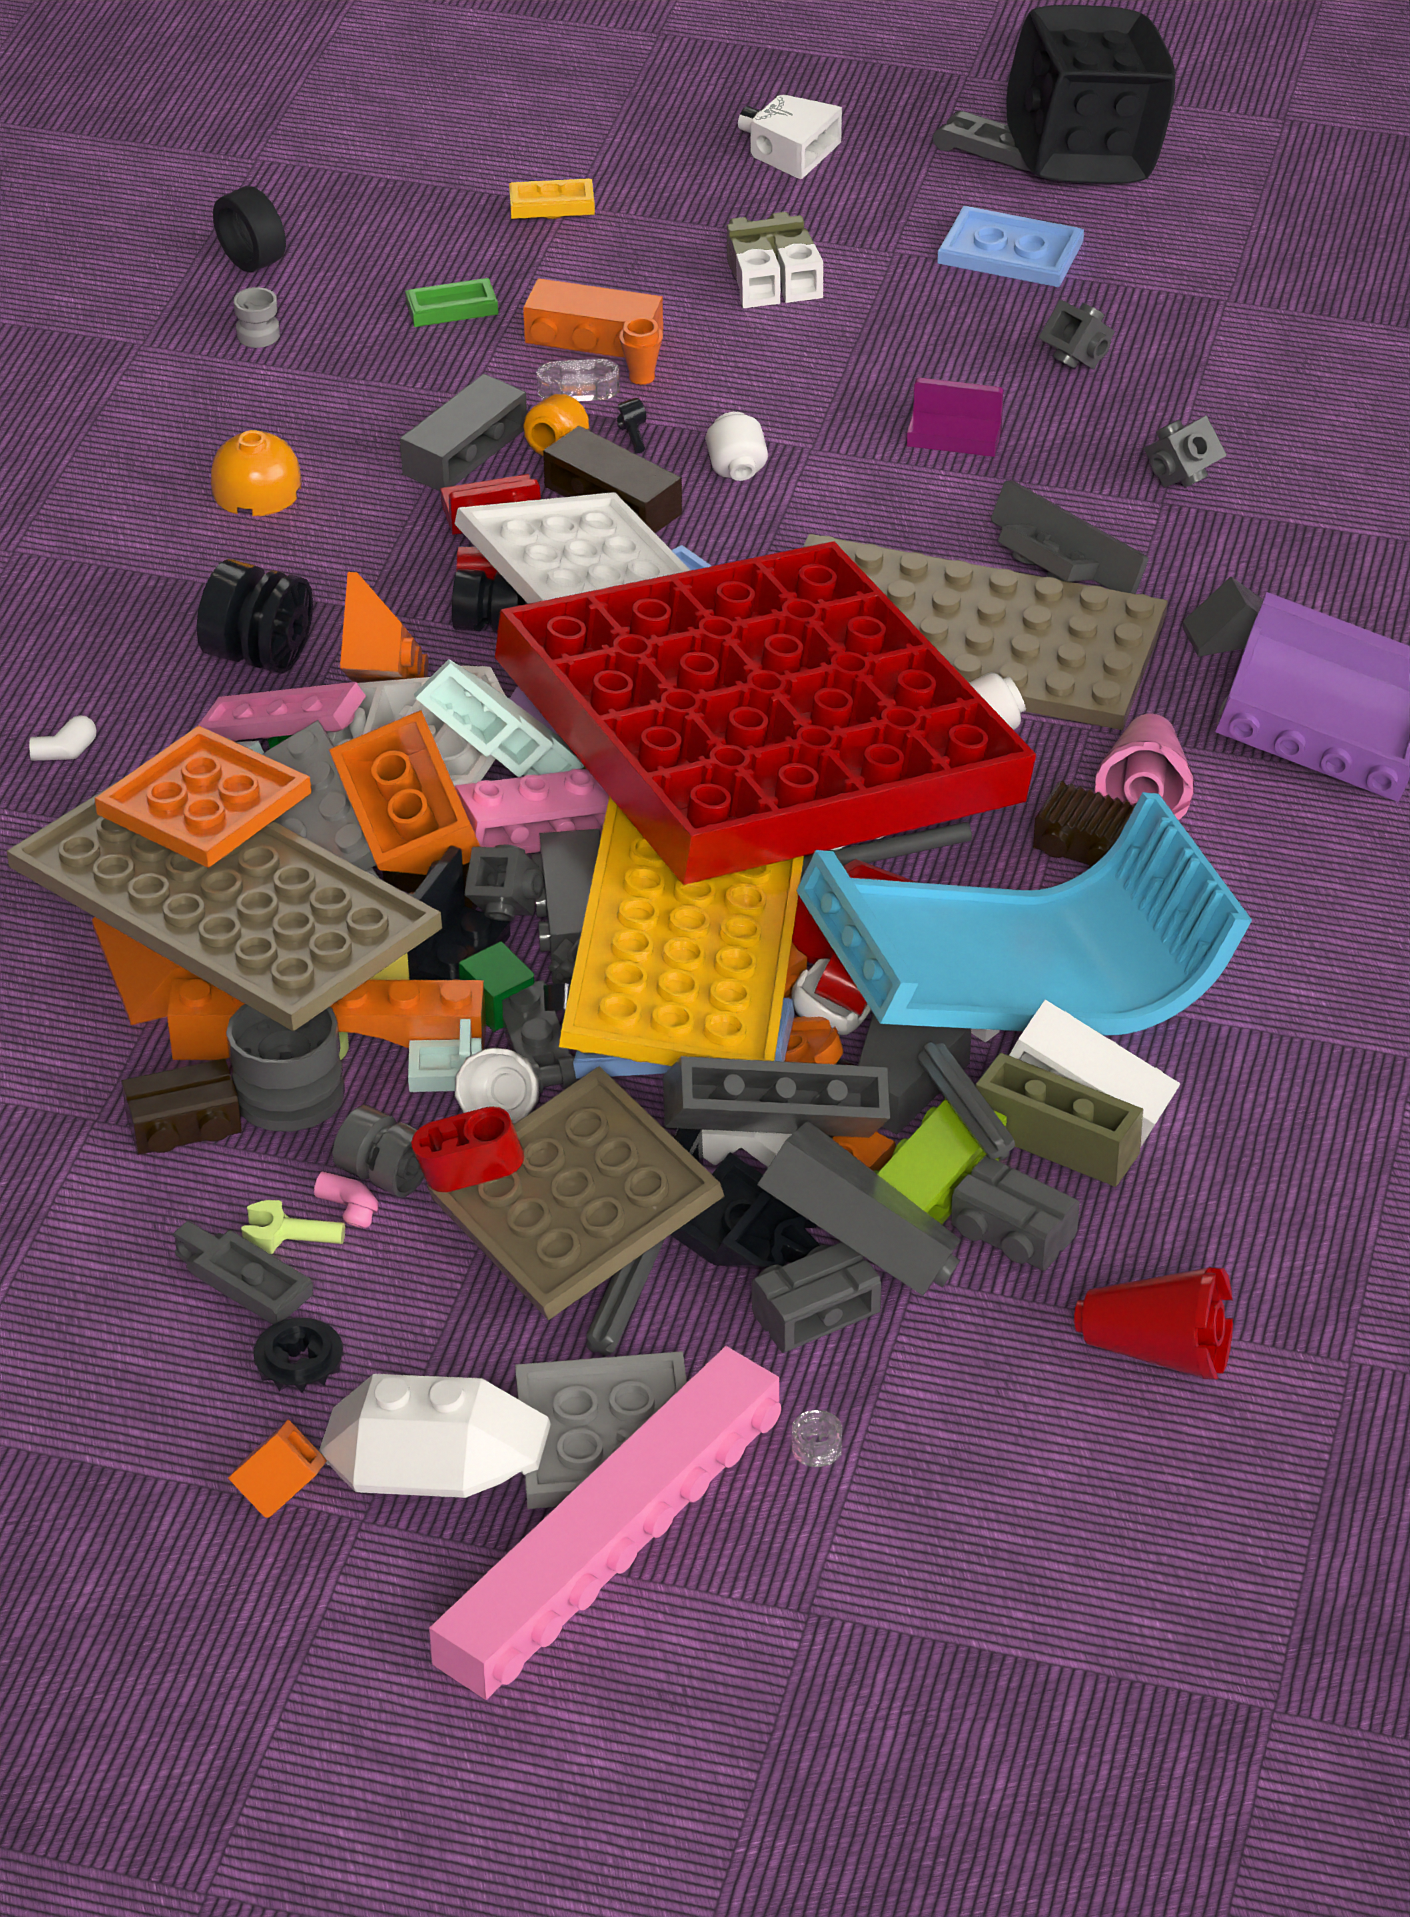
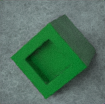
[459,941,534,1032]

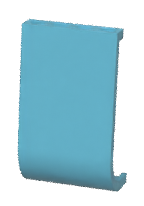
[796,792,1252,1035]

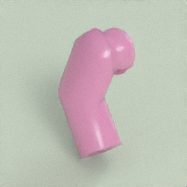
[314,1171,379,1229]

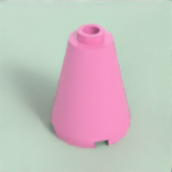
[1095,714,1194,820]

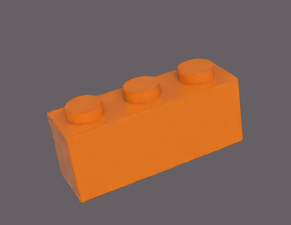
[523,278,663,358]

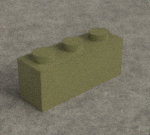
[975,1052,1144,1187]

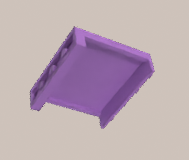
[1215,592,1410,802]

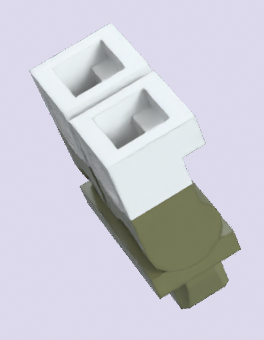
[727,212,823,308]

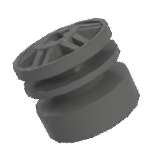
[226,1004,345,1132]

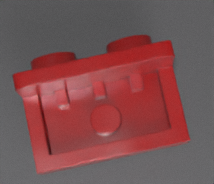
[440,474,541,535]

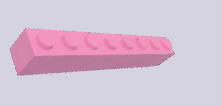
[429,1346,781,1700]

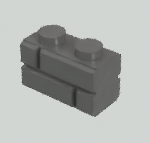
[951,1155,1080,1272]
[752,1242,881,1354]

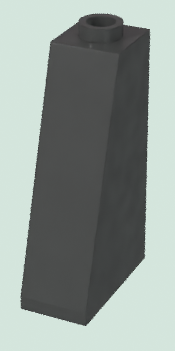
[757,1121,961,1296]

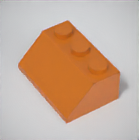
[340,572,428,683]
[329,710,480,875]
[92,917,202,1025]

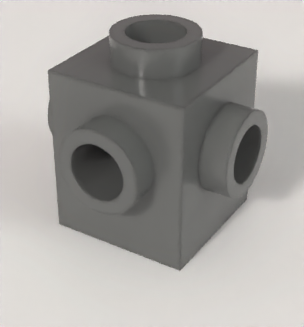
[1038,299,1115,370]
[1143,415,1227,488]
[464,844,543,921]

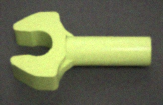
[241,1200,345,1254]

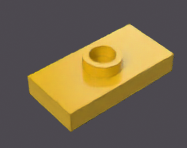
[509,178,595,219]

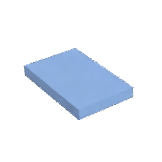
[938,206,1084,287]

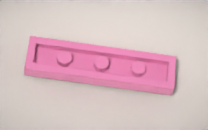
[199,682,366,742]

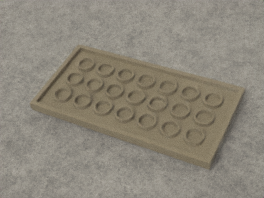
[803,534,1168,730]
[7,777,442,1032]

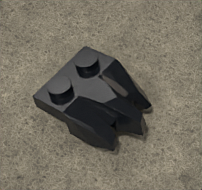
[670,1152,820,1270]

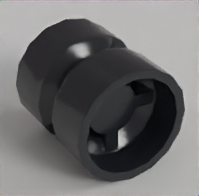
[452,569,526,632]

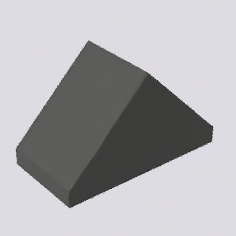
[1183,577,1263,657]

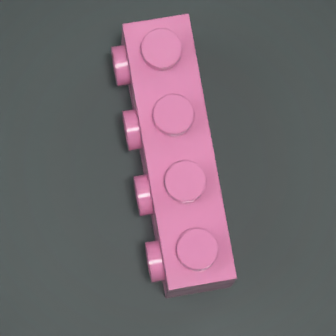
[455,769,609,854]

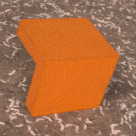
[228,1419,327,1518]

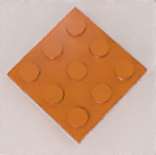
[95,725,312,868]

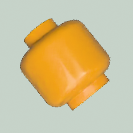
[523,394,589,456]

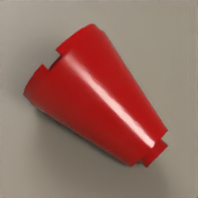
[1074,1267,1233,1380]

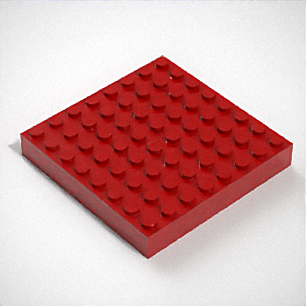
[495,541,1036,885]

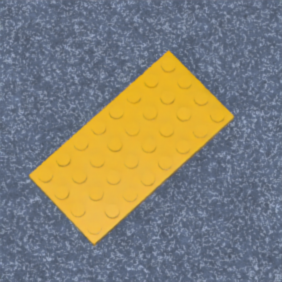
[559,796,804,1066]

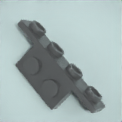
[991,481,1149,594]

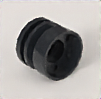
[196,559,313,674]

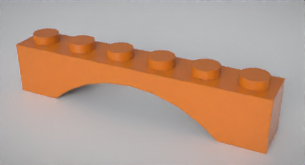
[167,979,486,1060]

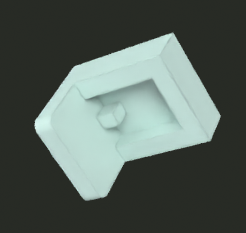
[408,1019,482,1092]

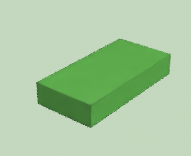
[405,278,498,327]

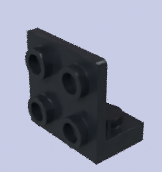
[407,845,511,980]

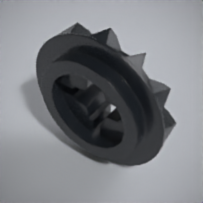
[254,1318,344,1393]

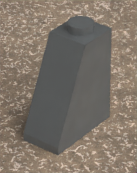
[858,1013,971,1134]

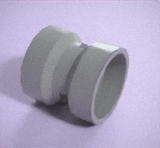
[234,287,280,348]

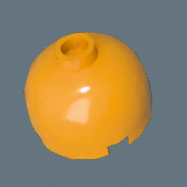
[211,430,302,516]

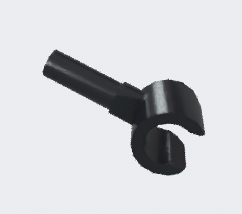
[617,398,646,453]

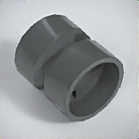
[332,1104,424,1198]

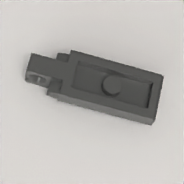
[173,1220,313,1325]

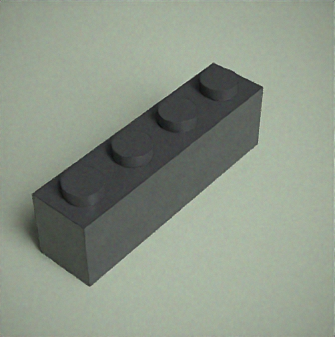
[663,1056,890,1138]

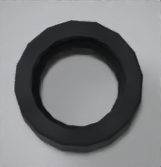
[212,186,286,272]

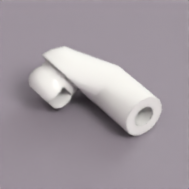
[29,715,97,761]

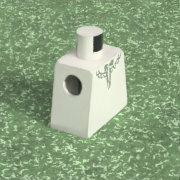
[738,95,842,179]

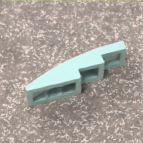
[414,659,584,777]

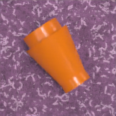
[619,316,663,385]

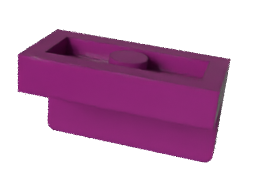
[907,377,1004,457]

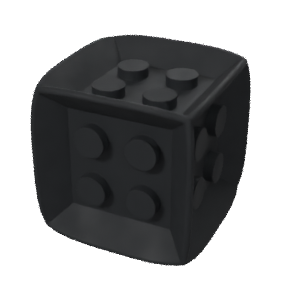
[1006,5,1175,184]

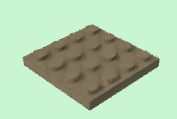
[426,1066,724,1320]

